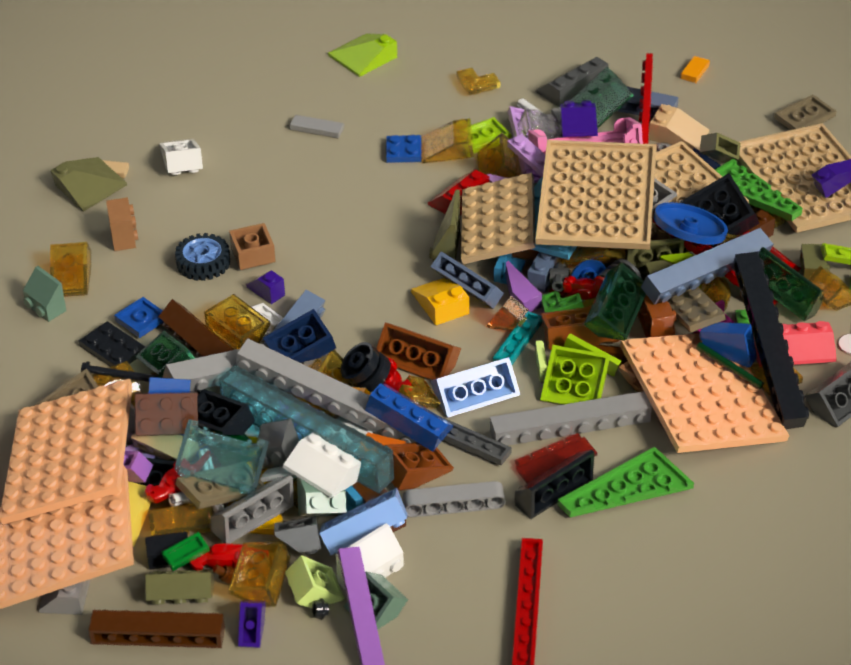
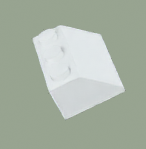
[283,433,361,498]
[336,523,404,589]

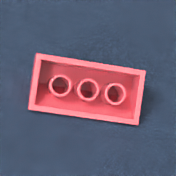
[753,321,837,367]

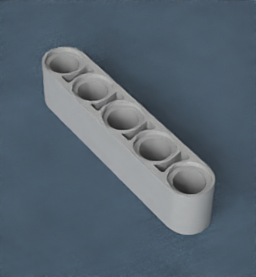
[402,481,506,517]

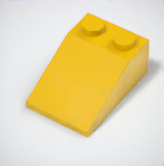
[411,278,469,325]

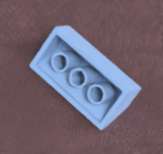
[431,357,520,417]
[319,488,407,555]

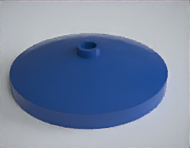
[653,202,728,245]

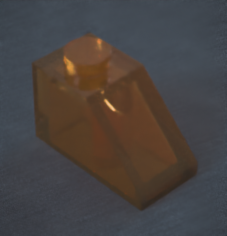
[487,296,529,331]

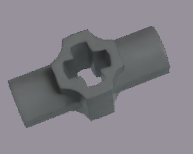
[550,261,570,291]

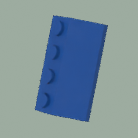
[365,383,454,452]

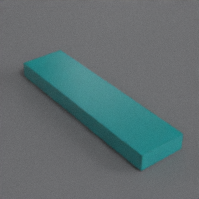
[493,311,542,365]

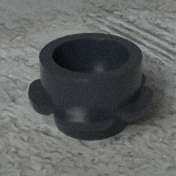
[312,598,329,620]

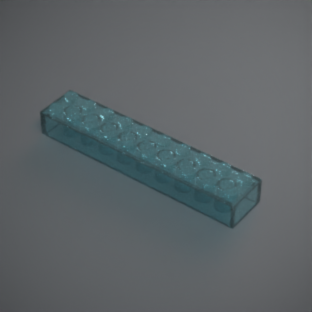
[219,365,394,493]

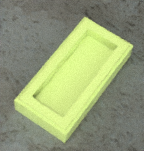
[535,341,548,382]

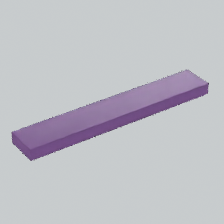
[338,546,385,665]

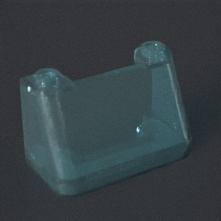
[174,419,269,494]

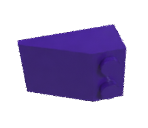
[560,101,598,137]

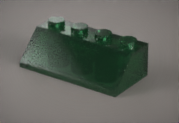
[758,247,824,321]
[584,262,646,341]

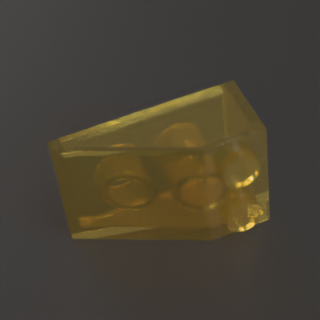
[421,119,474,163]
[50,242,91,297]

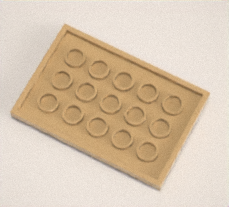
[461,173,535,264]

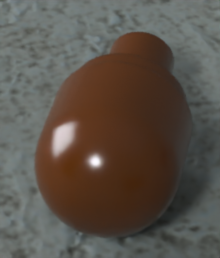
[212,564,241,586]

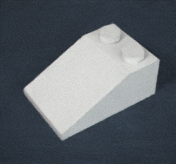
[159,139,203,175]

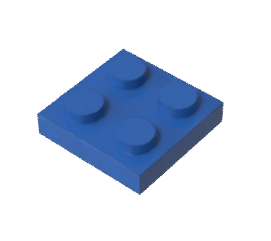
[386,135,422,163]
[114,297,164,338]

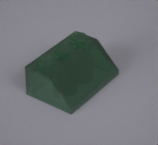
[570,67,634,129]
[135,331,195,377]

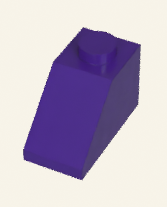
[246,270,285,304]
[238,600,266,648]

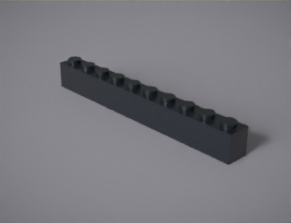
[733,251,809,429]

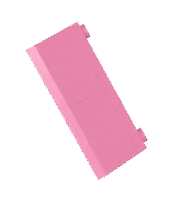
[528,117,643,154]

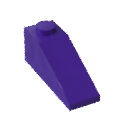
[812,159,851,198]

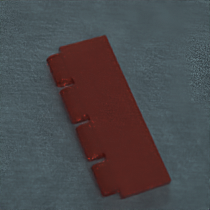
[515,433,597,483]

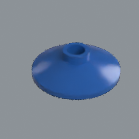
[571,259,606,280]

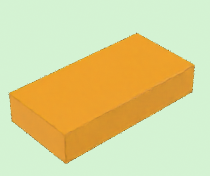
[681,56,710,83]

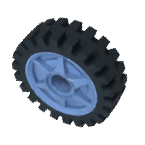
[175,233,230,281]

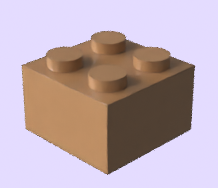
[106,197,138,251]
[229,223,276,270]

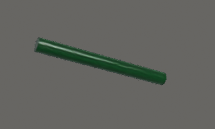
[696,342,764,389]

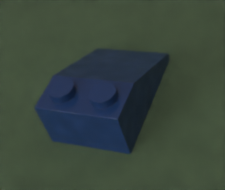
[263,309,336,363]

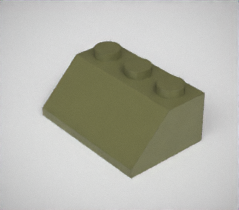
[145,569,214,604]

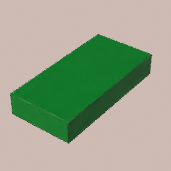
[162,532,210,571]

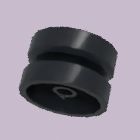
[340,342,391,392]

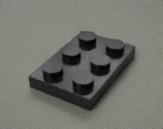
[79,321,147,370]

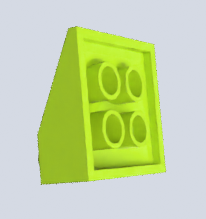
[328,34,397,77]
[540,345,610,405]

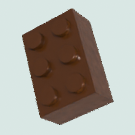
[135,392,198,435]

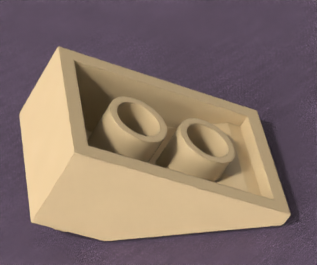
[649,104,709,150]

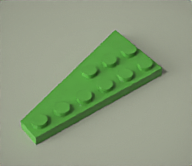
[715,159,803,221]
[558,447,694,518]

